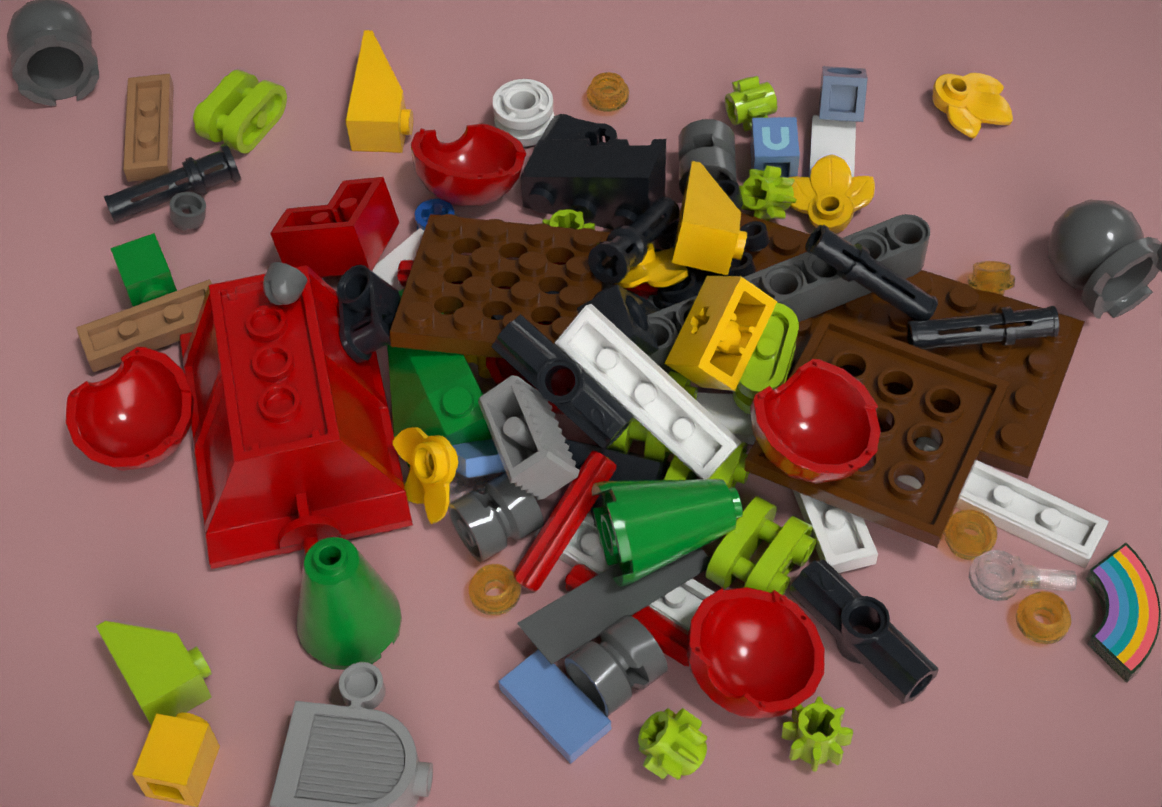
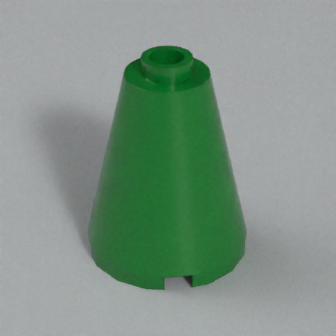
[592,479,743,587]
[296,537,402,670]

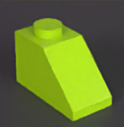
[96,621,212,726]

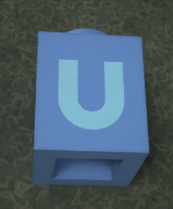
[750,117,800,178]

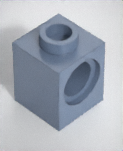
[819,66,868,122]

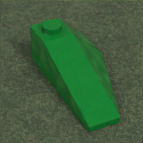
[387,289,493,469]

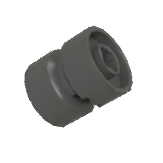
[678,119,737,195]
[448,472,544,562]
[564,615,668,717]

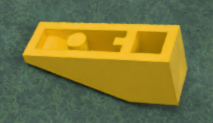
[346,30,413,153]
[672,161,747,276]

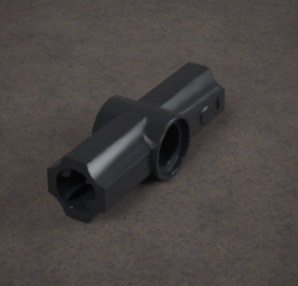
[491,314,634,450]
[790,559,939,704]

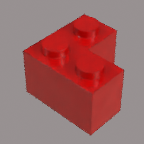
[270,177,400,278]

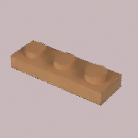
[123,73,174,182]
[76,279,212,373]

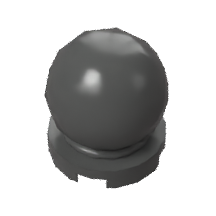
[7,0,99,106]
[1048,199,1162,319]

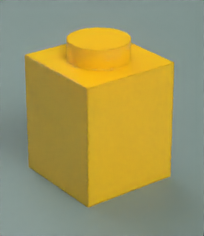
[132,712,220,807]

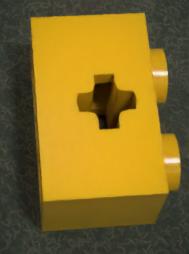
[664,276,777,391]

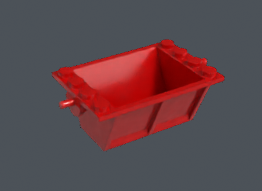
[180,265,413,569]

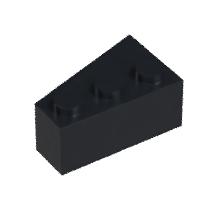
[520,139,666,230]

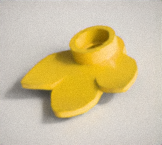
[932,73,1013,139]
[788,155,875,234]
[615,244,688,288]
[393,427,458,524]

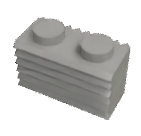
[478,375,580,500]

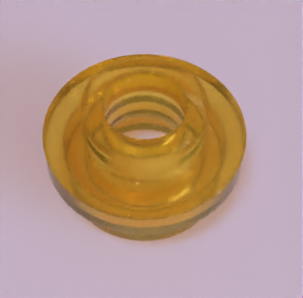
[587,72,629,112]
[967,261,1015,295]
[944,510,998,560]
[469,564,521,615]
[1016,591,1071,644]

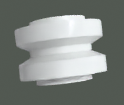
[493,79,554,147]

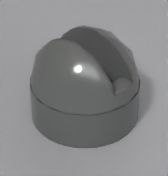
[170,192,206,231]
[263,262,308,305]

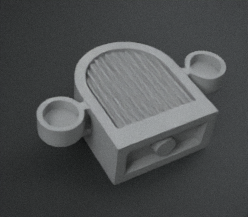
[269,662,433,807]

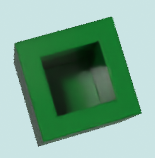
[110,233,177,307]

